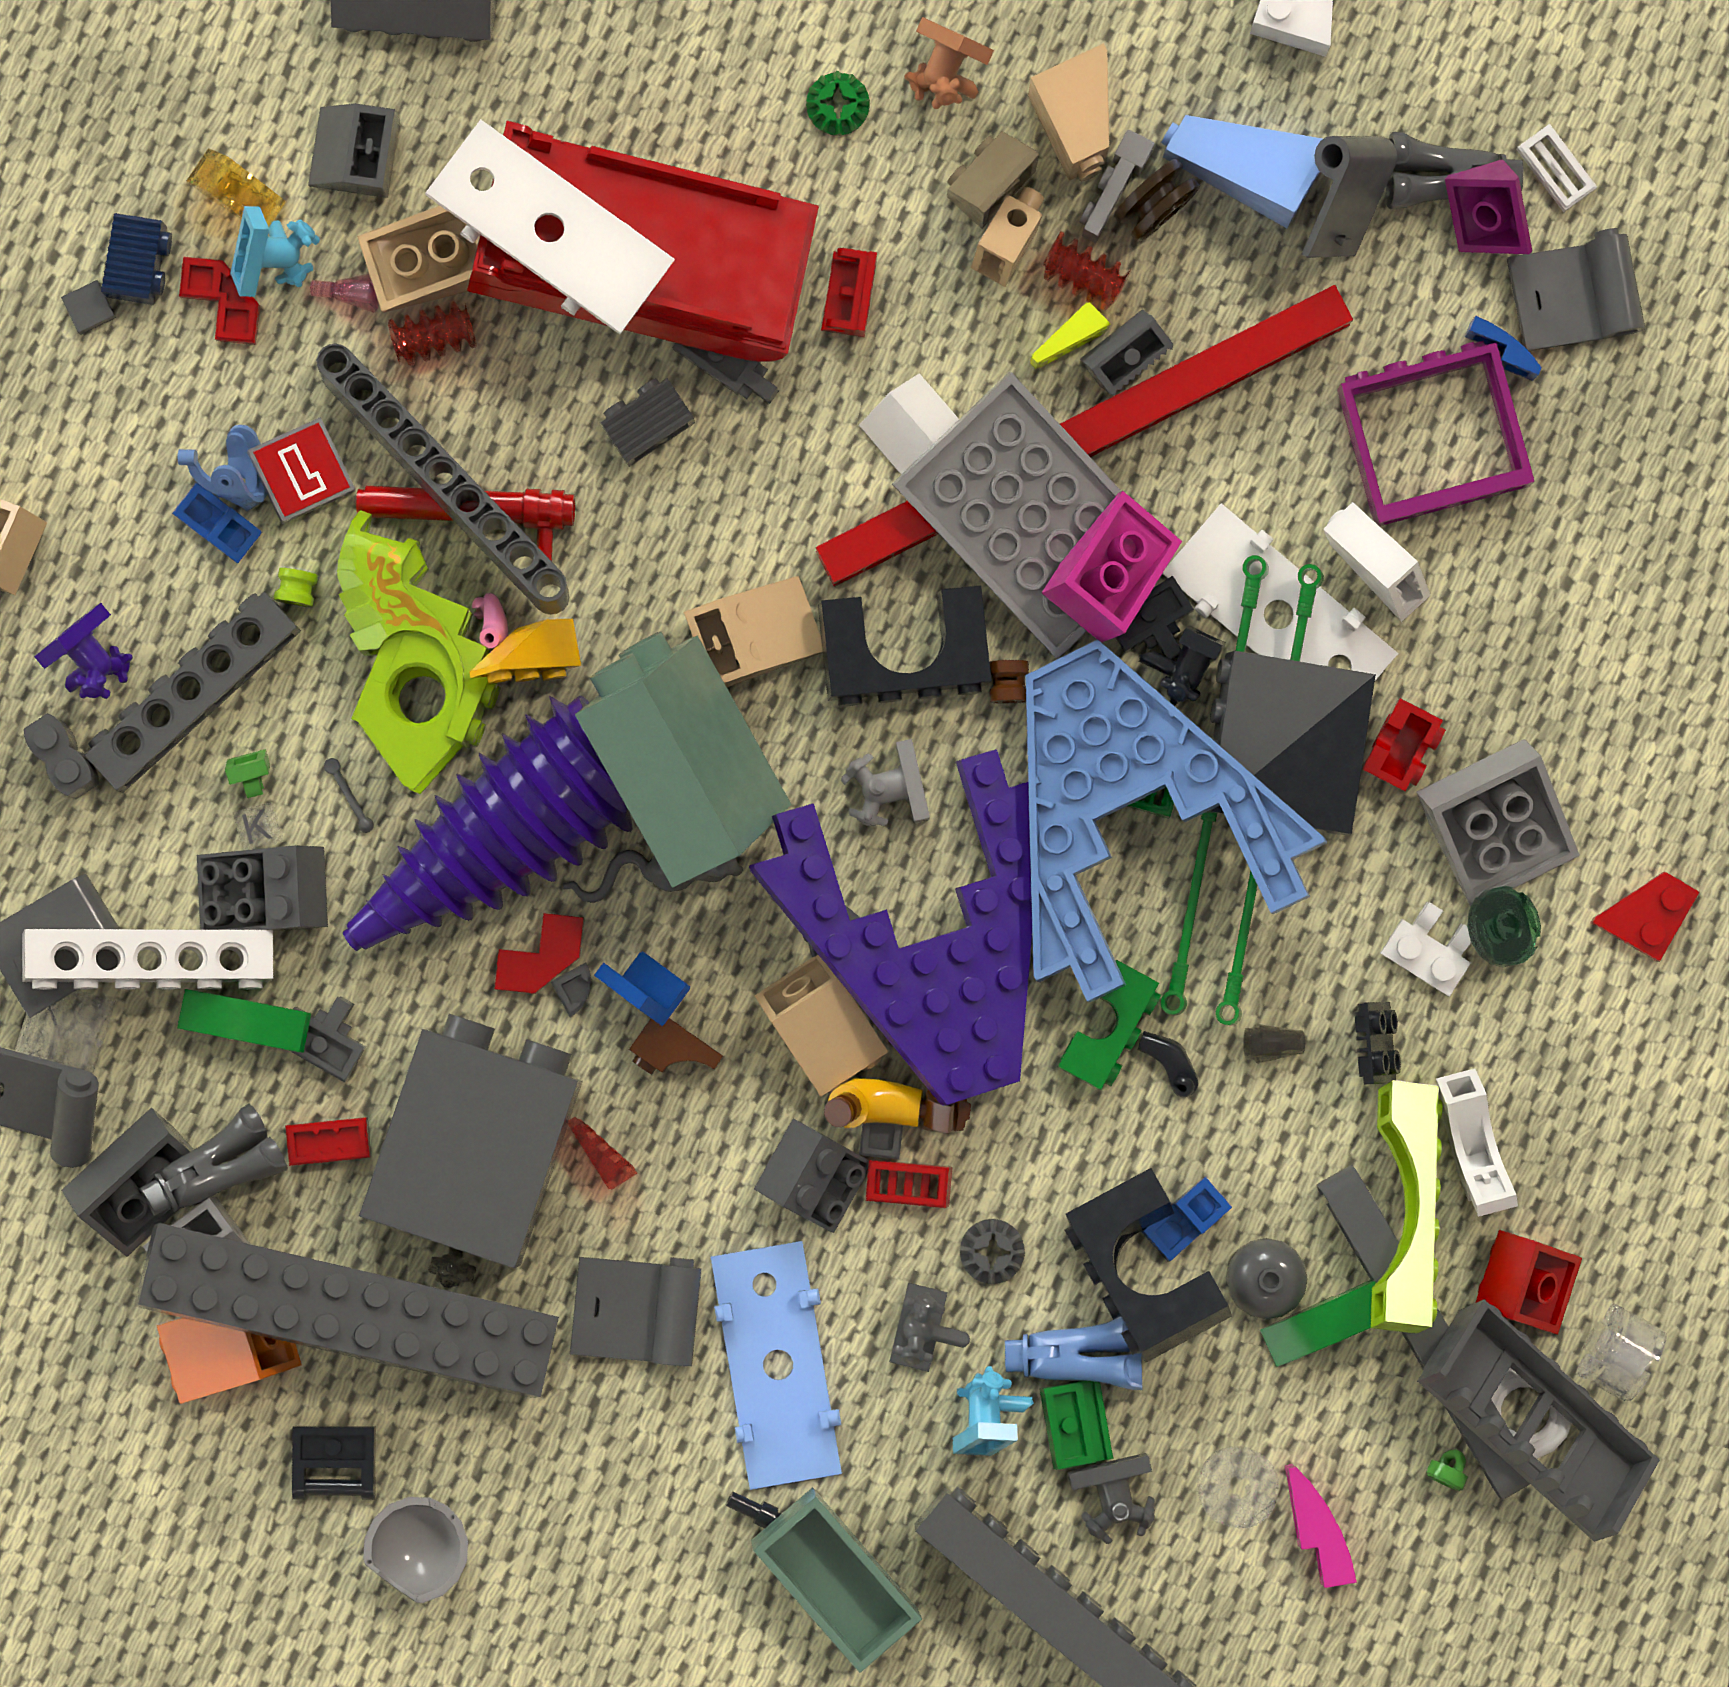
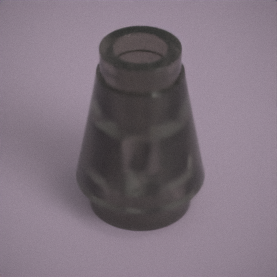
[1243,1024,1305,1064]

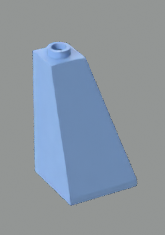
[1161,115,1322,229]

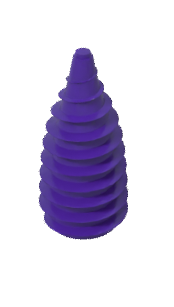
[343,696,633,951]

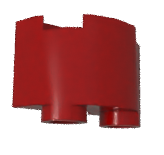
[1362,698,1446,792]

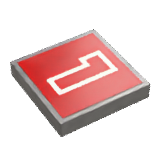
[247,417,355,525]

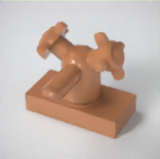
[904,17,994,109]

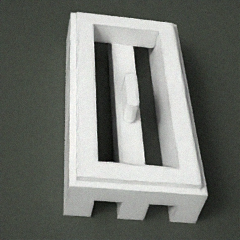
[1516,124,1597,212]

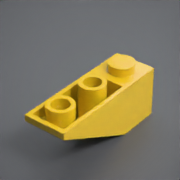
[469,619,581,684]

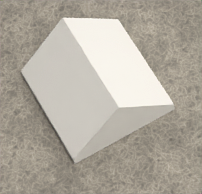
[859,373,959,474]

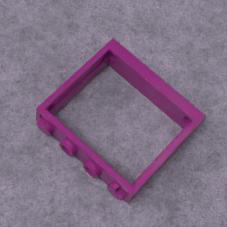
[1337,341,1535,527]

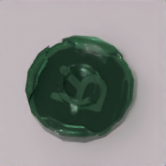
[1467,886,1541,967]

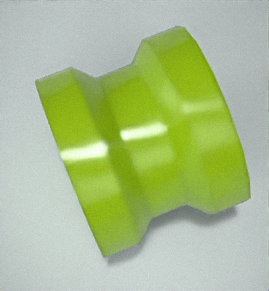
[273,568,318,607]

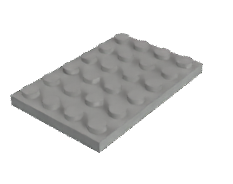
[892,372,1121,659]

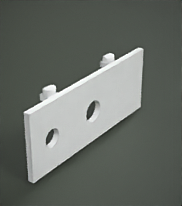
[425,119,675,334]
[1162,503,1398,680]

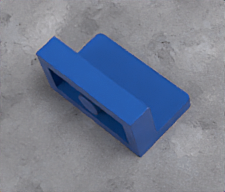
[594,951,690,1027]

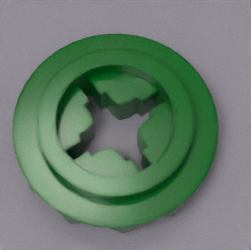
[806,71,870,136]

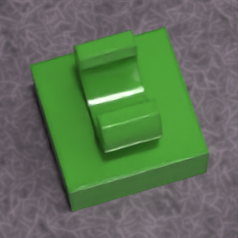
[225,749,270,798]

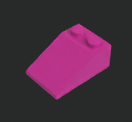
[1042,491,1182,643]

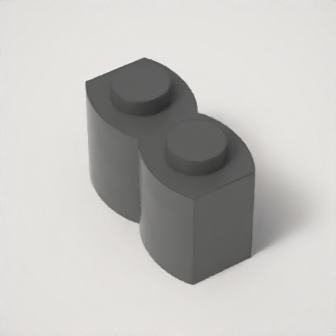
[24,713,99,799]

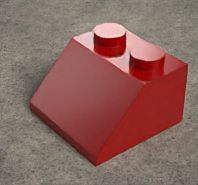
[1475,1230,1582,1335]

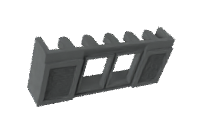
[1417,1300,1660,1542]

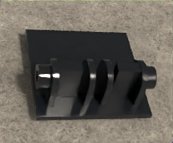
[1354,1002,1401,1085]

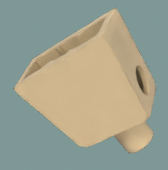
[971,187,1044,287]

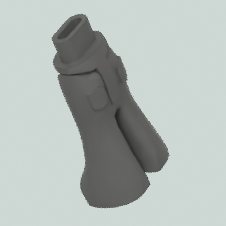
[1386,132,1523,209]
[140,1103,288,1216]

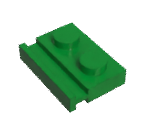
[1039,1381,1114,1470]

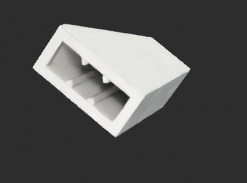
[1323,502,1431,622]

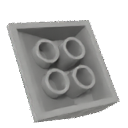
[1416,739,1580,908]

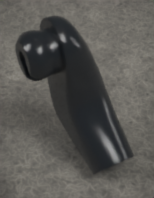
[1137,1031,1199,1097]

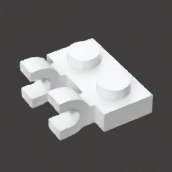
[1380,902,1472,997]

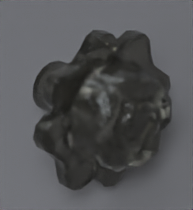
[428,1247,476,1288]

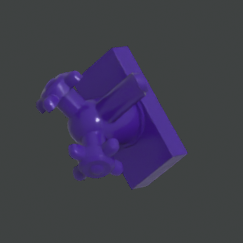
[34,603,133,699]

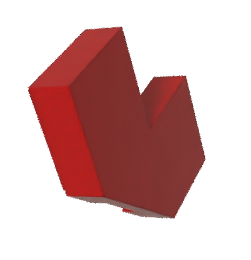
[179,257,260,345]
[494,913,584,994]

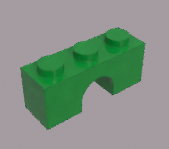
[1057,960,1161,1090]

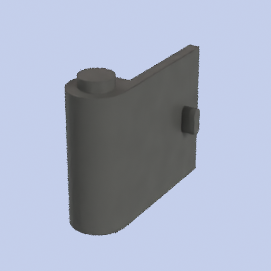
[1302,136,1397,258]
[1507,228,1645,351]
[0,874,120,1018]
[0,1047,99,1168]
[570,1257,702,1366]

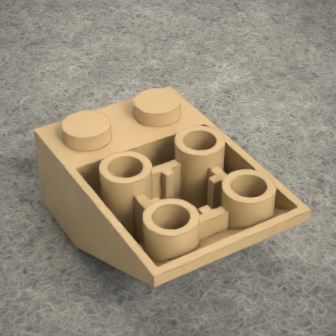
[684,576,823,687]

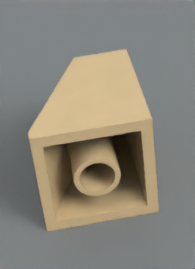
[1028,43,1109,182]
[755,955,888,1097]

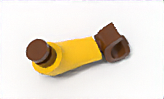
[824,1078,971,1134]

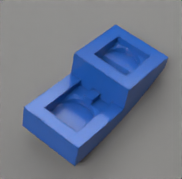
[1465,315,1542,381]
[172,482,262,564]
[1141,1177,1232,1262]

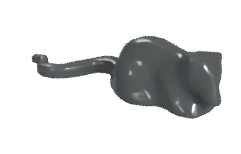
[563,850,743,903]

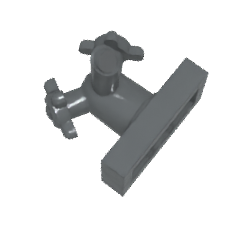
[889,1283,970,1372]
[1067,1453,1155,1544]

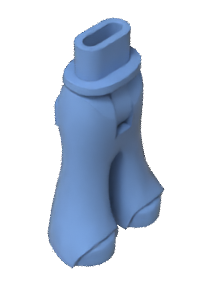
[1005,1317,1143,1390]

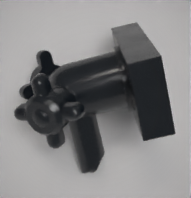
[1138,626,1226,706]

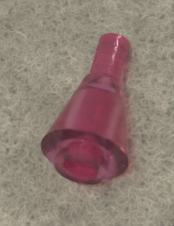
[310,274,379,313]

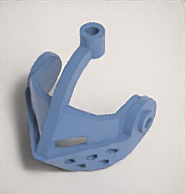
[178,425,267,511]

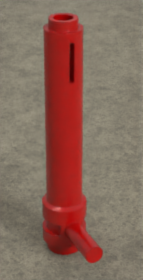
[356,486,575,561]

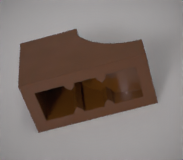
[629,1018,725,1075]

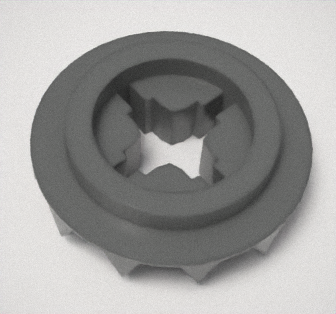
[960,1219,1025,1284]

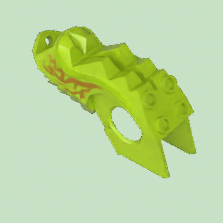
[337,510,501,794]

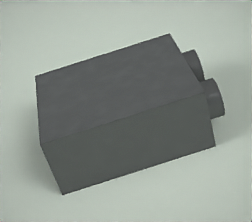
[359,1014,583,1268]

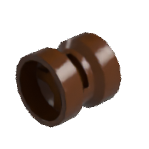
[990,660,1029,704]

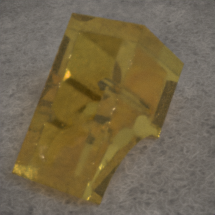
[186,148,287,227]

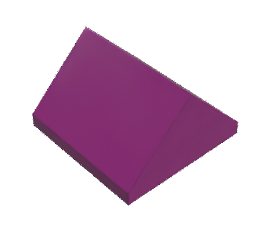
[1445,159,1533,255]

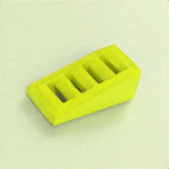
[1030,302,1111,369]

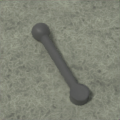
[324,758,374,833]

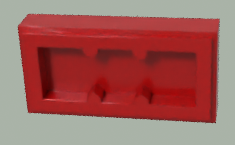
[285,1117,371,1166]

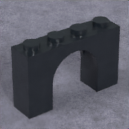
[818,585,992,707]
[1064,1168,1232,1363]

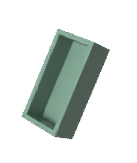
[751,1487,922,1673]

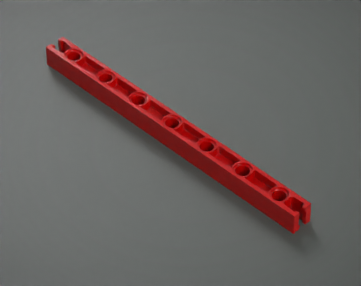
[815,285,1353,587]

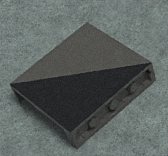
[1205,651,1376,835]

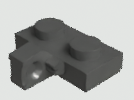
[289,996,366,1082]

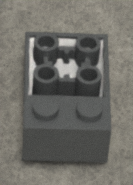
[197,845,328,931]

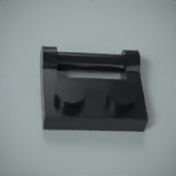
[292,1426,376,1500]

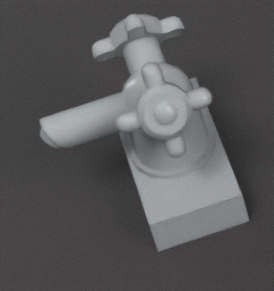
[841,739,930,826]

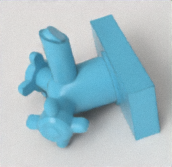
[230,206,320,297]
[953,1366,1034,1456]

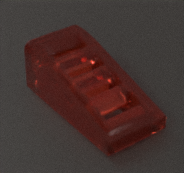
[568,1117,638,1190]

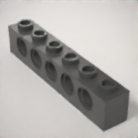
[84,591,301,793]

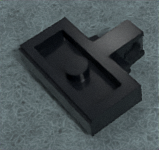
[1115,576,1194,660]

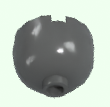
[1226,1238,1308,1320]

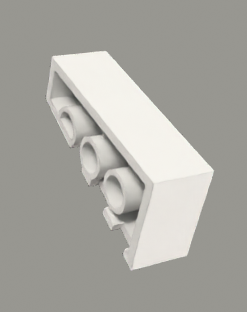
[1250,0,1333,57]

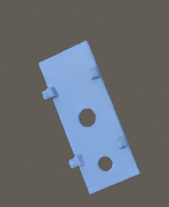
[711,1241,842,1490]

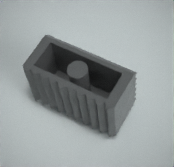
[1080,309,1173,395]
[600,378,695,467]

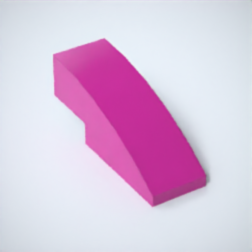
[1285,1464,1357,1588]

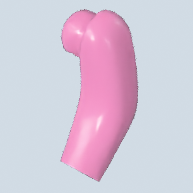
[472,593,509,648]

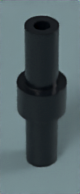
[726,1491,781,1529]

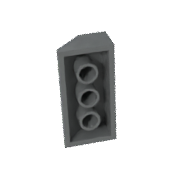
[331,0,497,42]

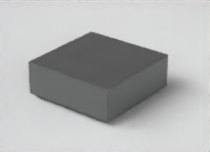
[61,280,116,335]
[859,1122,903,1160]

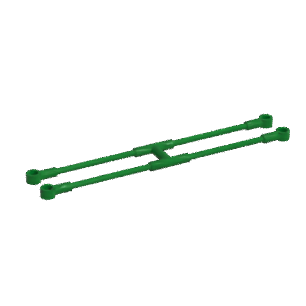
[1161,555,1324,1026]

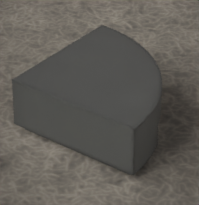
[551,963,591,1017]

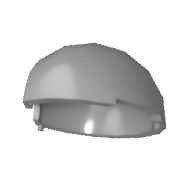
[363,1497,468,1603]

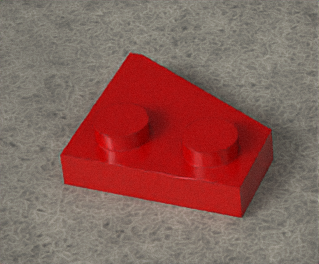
[1591,872,1700,962]

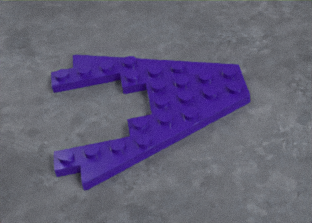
[749,749,1032,1106]

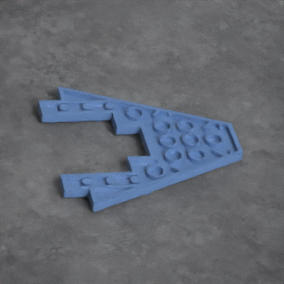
[1026,639,1327,1002]

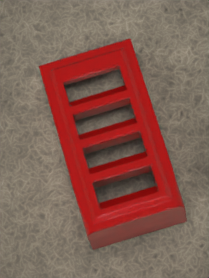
[866,1160,953,1208]

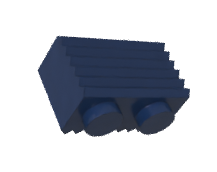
[101,213,172,305]

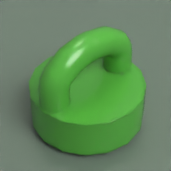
[1426,1449,1468,1491]

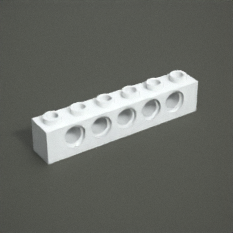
[22,929,273,990]

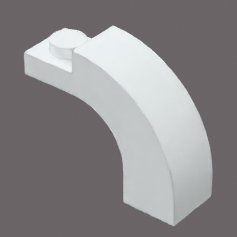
[1436,1069,1518,1217]

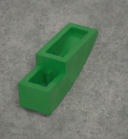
[177,989,311,1053]
[1260,1280,1376,1367]

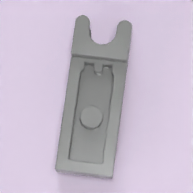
[1079,130,1155,243]

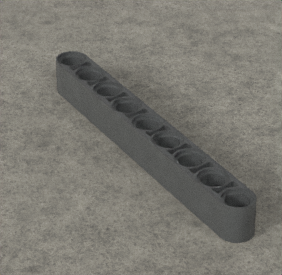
[316,343,570,615]
[1316,1165,1530,1501]

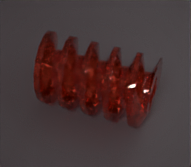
[1043,231,1132,311]
[388,300,477,366]

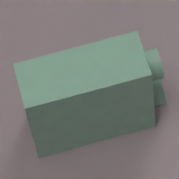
[575,631,792,888]

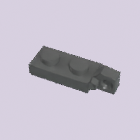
[672,343,779,404]

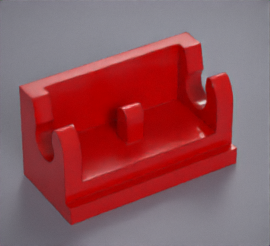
[821,248,877,338]

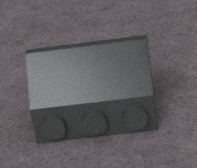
[61,1107,194,1257]

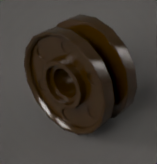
[1114,159,1201,243]

